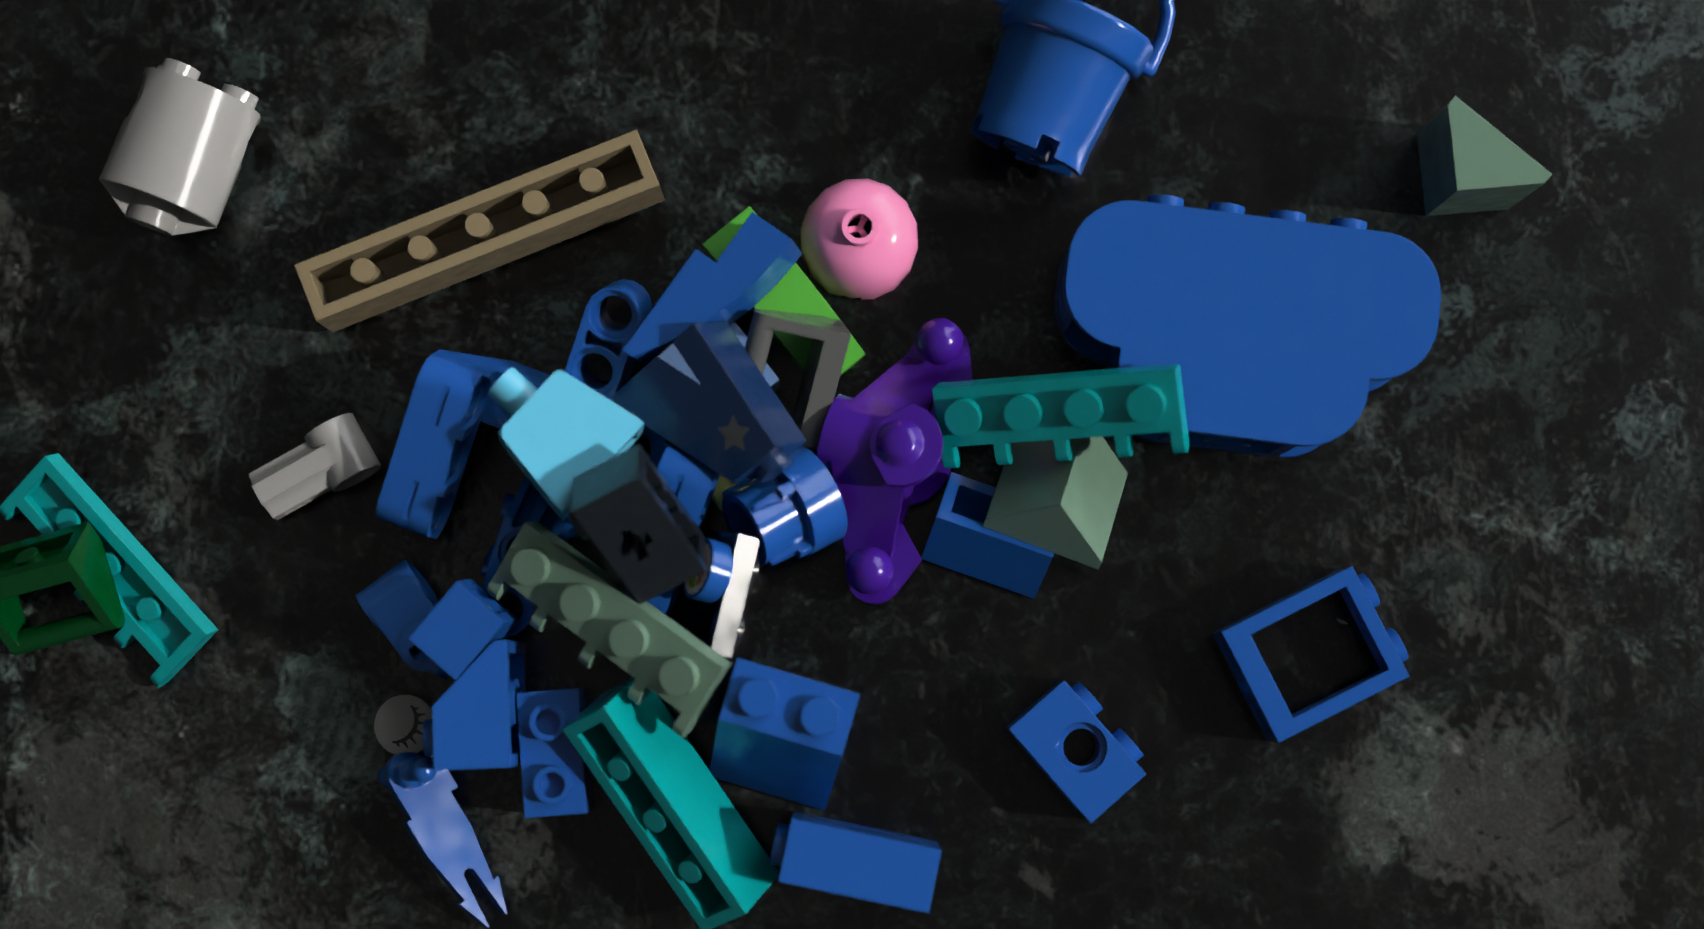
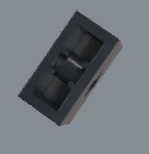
[568,444,706,604]

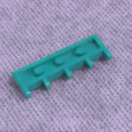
[932,363,1189,469]
[0,453,218,688]

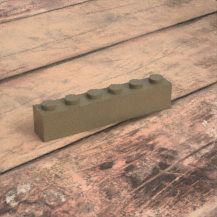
[295,129,665,332]

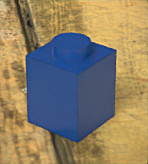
[408,578,519,680]

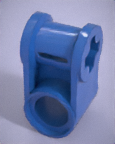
[355,558,438,675]

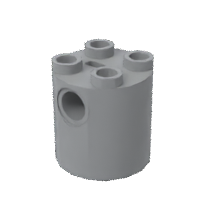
[99,58,261,236]

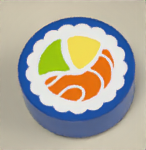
[682,538,733,604]

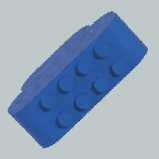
[1054,195,1441,458]

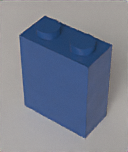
[770,811,942,913]

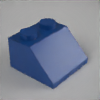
[422,640,526,771]

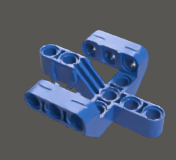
[376,279,720,637]

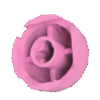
[800,178,918,300]

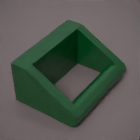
[0,521,125,655]

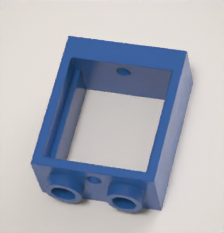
[1212,566,1410,743]

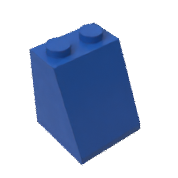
[710,658,860,810]

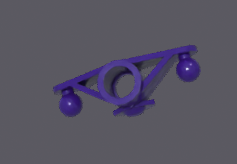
[817,318,973,605]

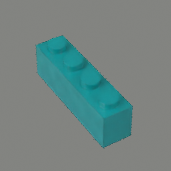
[562,677,780,929]

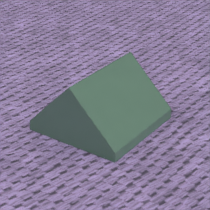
[1417,96,1552,216]
[983,437,1128,569]

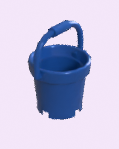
[970,0,1176,177]

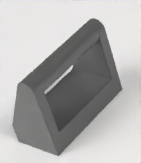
[745,309,851,450]

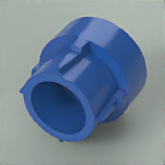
[722,446,848,567]

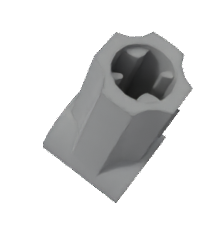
[249,413,381,520]

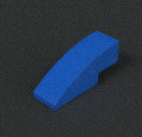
[623,212,803,366]

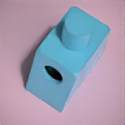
[488,367,644,521]

